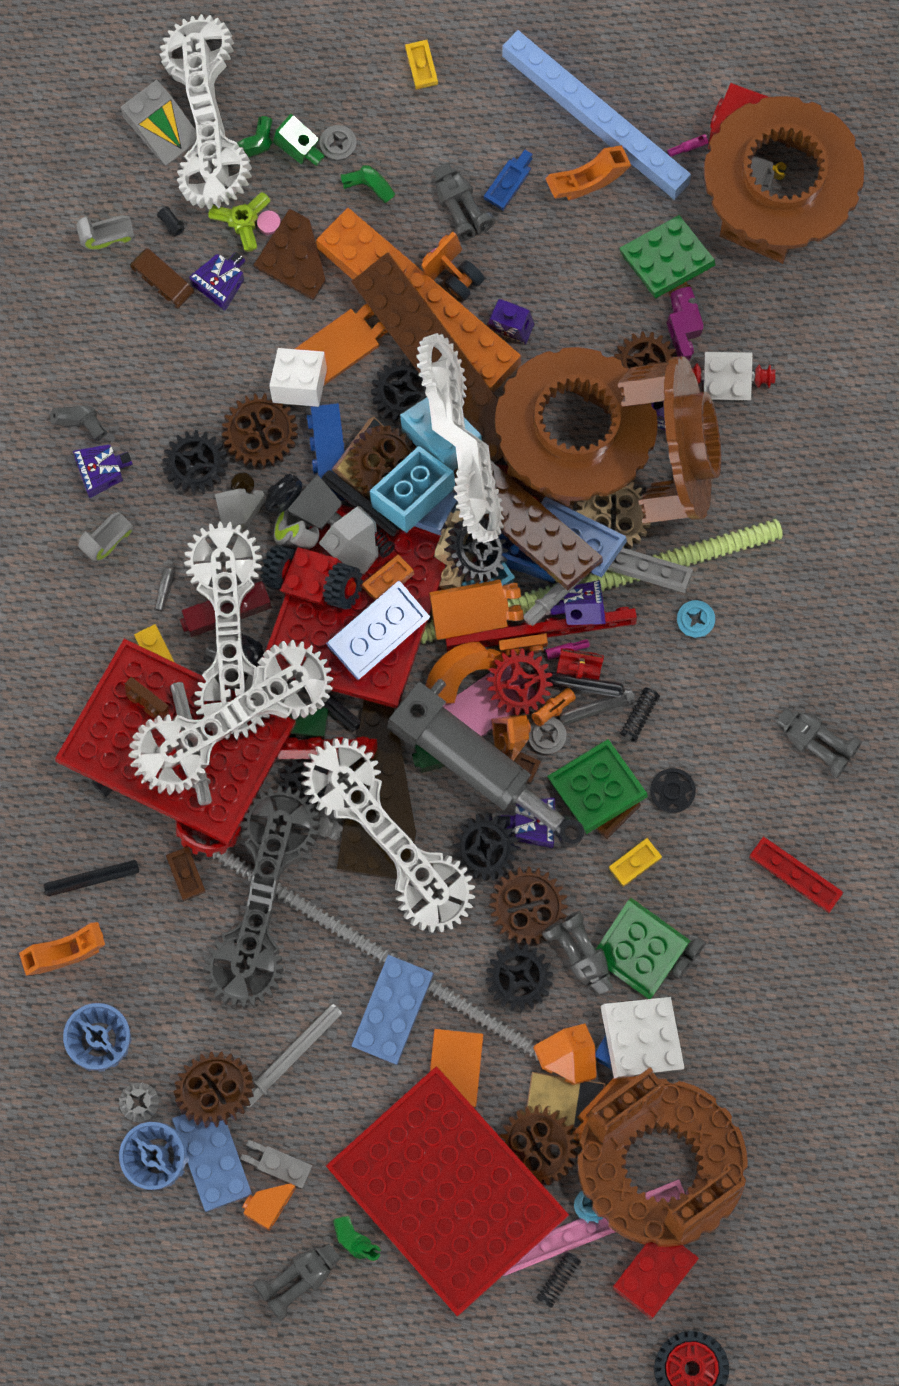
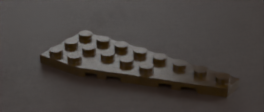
[337,700,416,879]

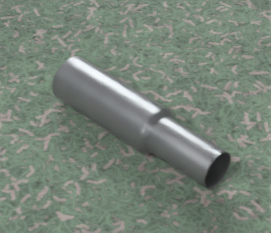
[155,568,174,611]

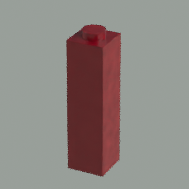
[179,581,272,637]

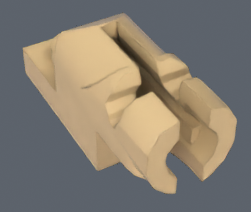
[434,511,469,590]

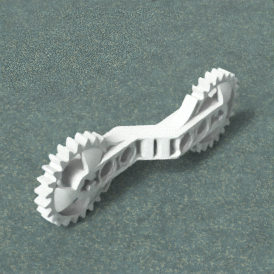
[160,14,252,209]
[416,333,504,543]
[184,522,271,740]
[129,640,333,795]
[301,738,475,933]

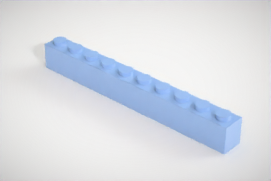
[502,30,691,200]

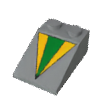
[121,80,197,166]

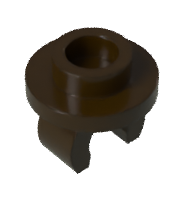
[231,472,254,494]

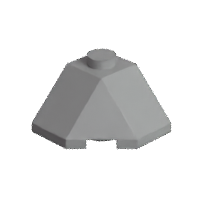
[215,489,265,536]
[319,506,378,574]

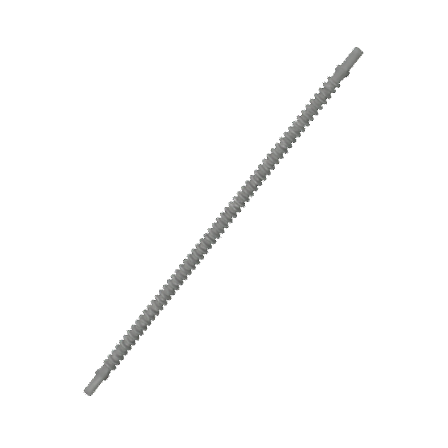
[192,835,538,1061]

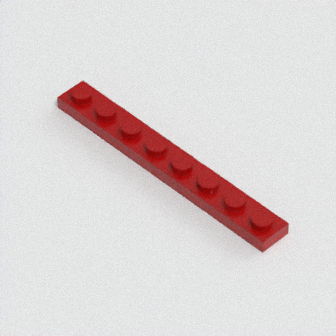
[445,607,637,652]

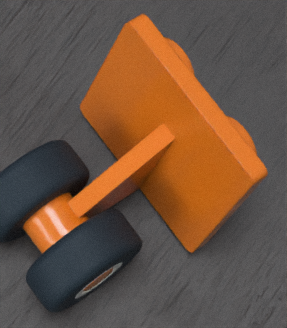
[421,232,485,302]

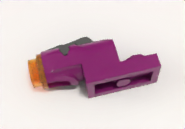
[666,282,707,362]

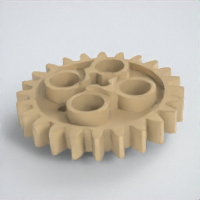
[576,482,651,549]

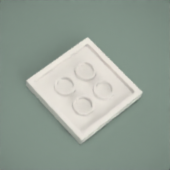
[601,997,684,1079]

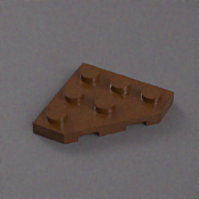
[254,209,326,300]

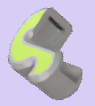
[76,215,134,250]
[274,509,319,550]
[78,512,133,562]

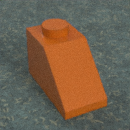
[242,1183,296,1231]

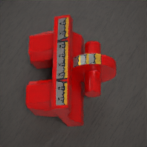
[557,648,604,680]

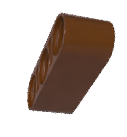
[130,248,194,309]

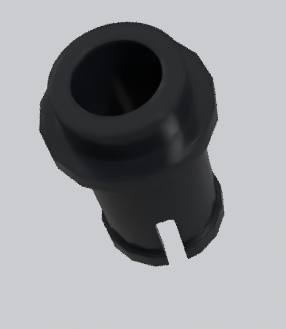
[157,206,185,237]

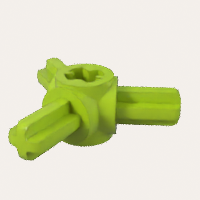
[208,192,271,252]

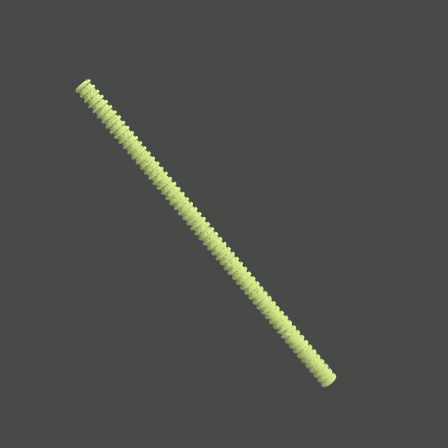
[421,519,783,645]

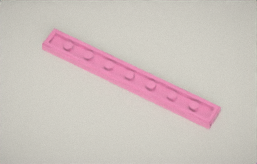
[503,1180,685,1277]

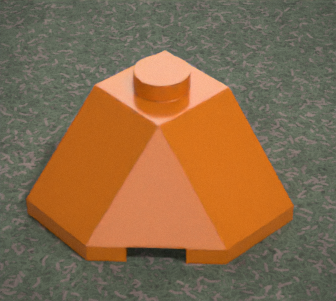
[491,715,531,761]
[533,1023,596,1085]

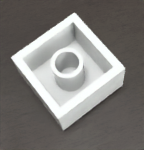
[270,348,327,407]

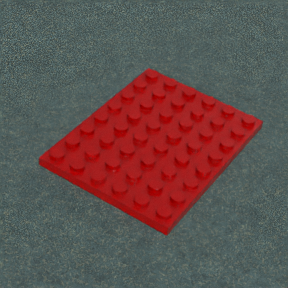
[263,505,447,708]
[55,639,296,846]
[326,1066,570,1317]

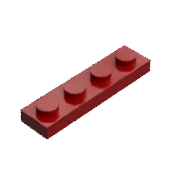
[278,737,378,759]
[749,836,844,913]

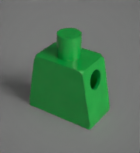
[273,114,325,166]

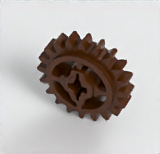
[614,331,676,369]

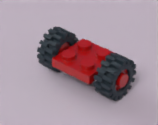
[261,545,363,610]

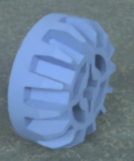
[63,1003,131,1072]
[119,1122,189,1190]

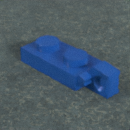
[484,150,533,211]

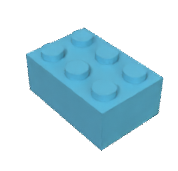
[400,397,482,471]
[370,446,455,533]

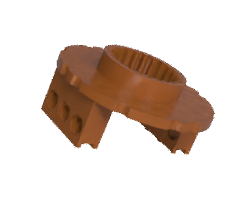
[704,96,864,264]
[495,347,658,509]
[618,356,721,523]
[577,1067,748,1247]

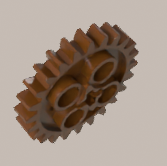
[221,393,298,469]
[347,425,415,500]
[488,866,568,946]
[173,1051,255,1128]
[500,1104,579,1185]

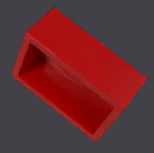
[612,1242,699,1320]

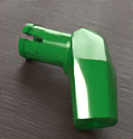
[237,116,273,158]
[341,165,395,203]
[333,1216,381,1261]

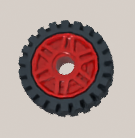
[654,1331,729,1386]

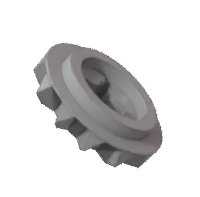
[320,125,357,161]
[528,717,566,755]
[119,1082,159,1122]

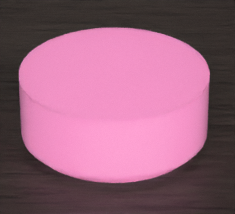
[257,211,280,235]

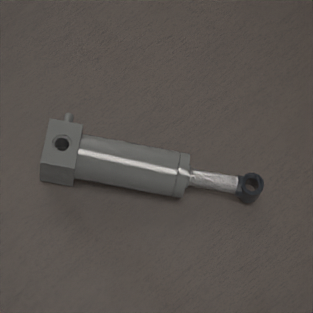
[387,679,584,848]

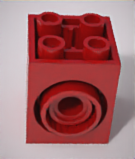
[708,83,768,157]

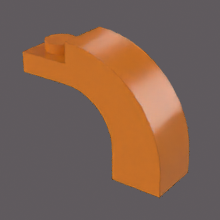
[545,145,631,200]
[425,642,506,703]
[19,922,105,976]

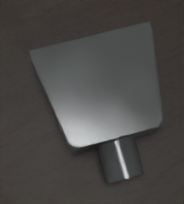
[288,475,342,531]

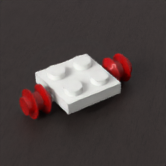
[692,351,775,400]

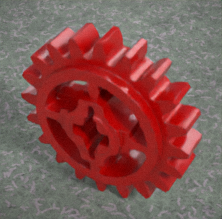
[486,649,553,715]

